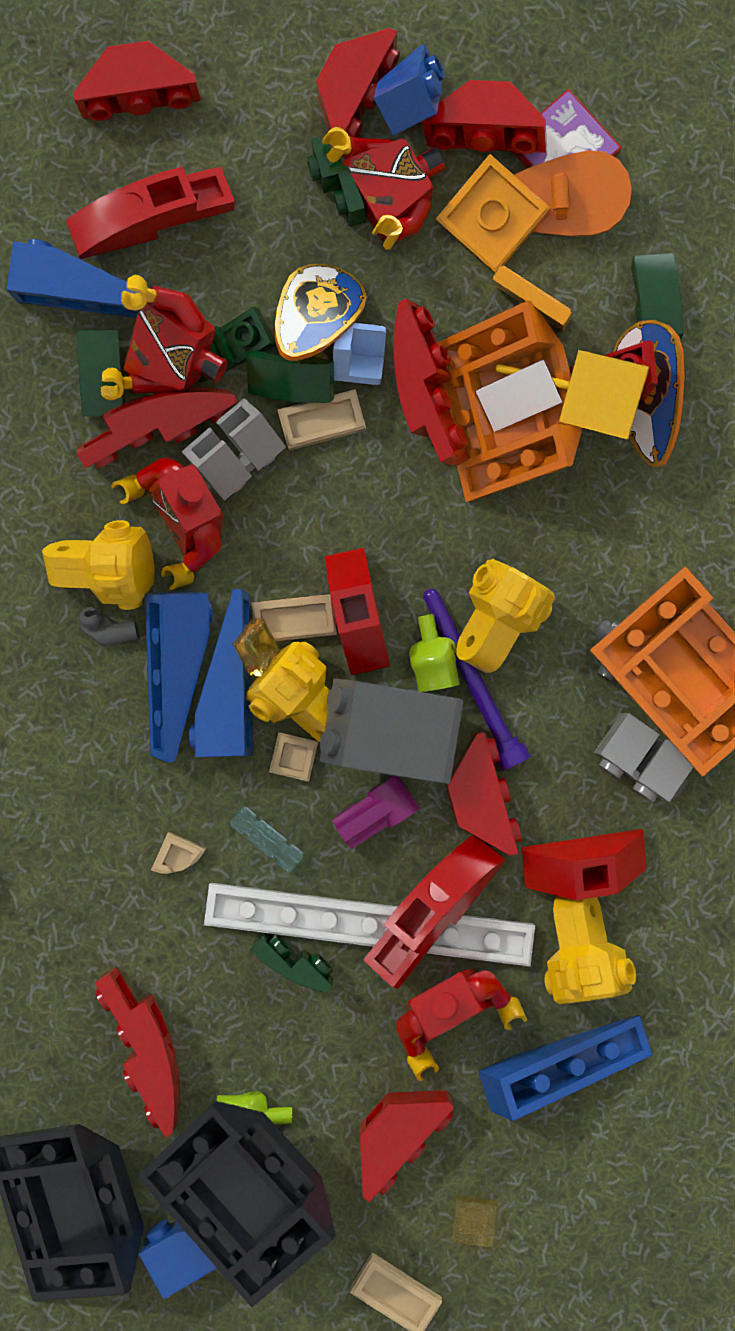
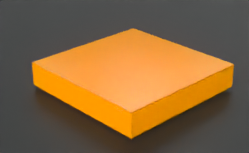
[436,154,551,274]
[492,265,572,331]

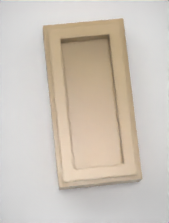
[278,389,366,451]
[252,594,337,644]
[350,1252,442,1331]

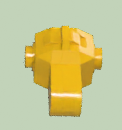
[42,520,155,610]
[456,559,555,673]
[246,642,330,742]
[545,896,636,1004]

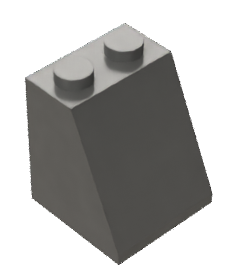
[320,678,464,784]

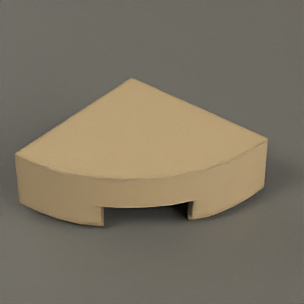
[151,832,206,874]

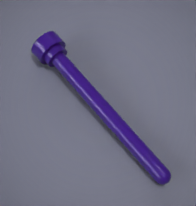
[423,589,531,771]

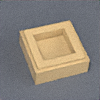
[269,732,318,782]

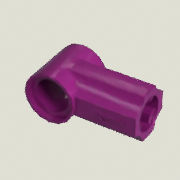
[332,775,420,850]

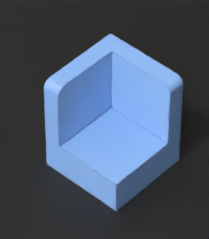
[333,323,387,385]

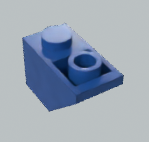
[374,44,445,135]

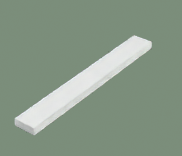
[204,883,535,966]

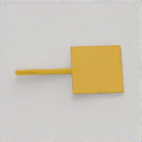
[495,350,649,440]

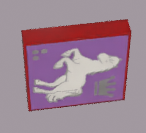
[511,89,622,169]

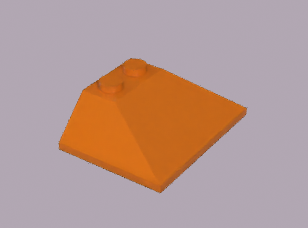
[439,300,583,502]
[589,566,735,776]

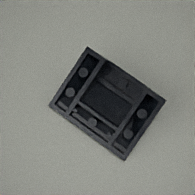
[137,1101,336,1307]
[0,1124,144,1301]

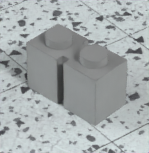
[182,398,286,501]
[594,713,693,803]

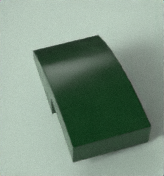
[306,137,365,227]
[631,253,683,339]
[198,307,276,383]
[76,329,123,416]
[246,350,334,403]
[250,933,333,993]

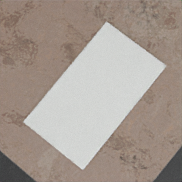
[476,360,562,432]

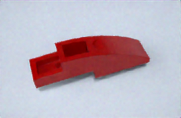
[66,166,235,260]
[394,298,469,466]
[76,387,238,469]
[363,835,506,989]
[95,967,180,1138]

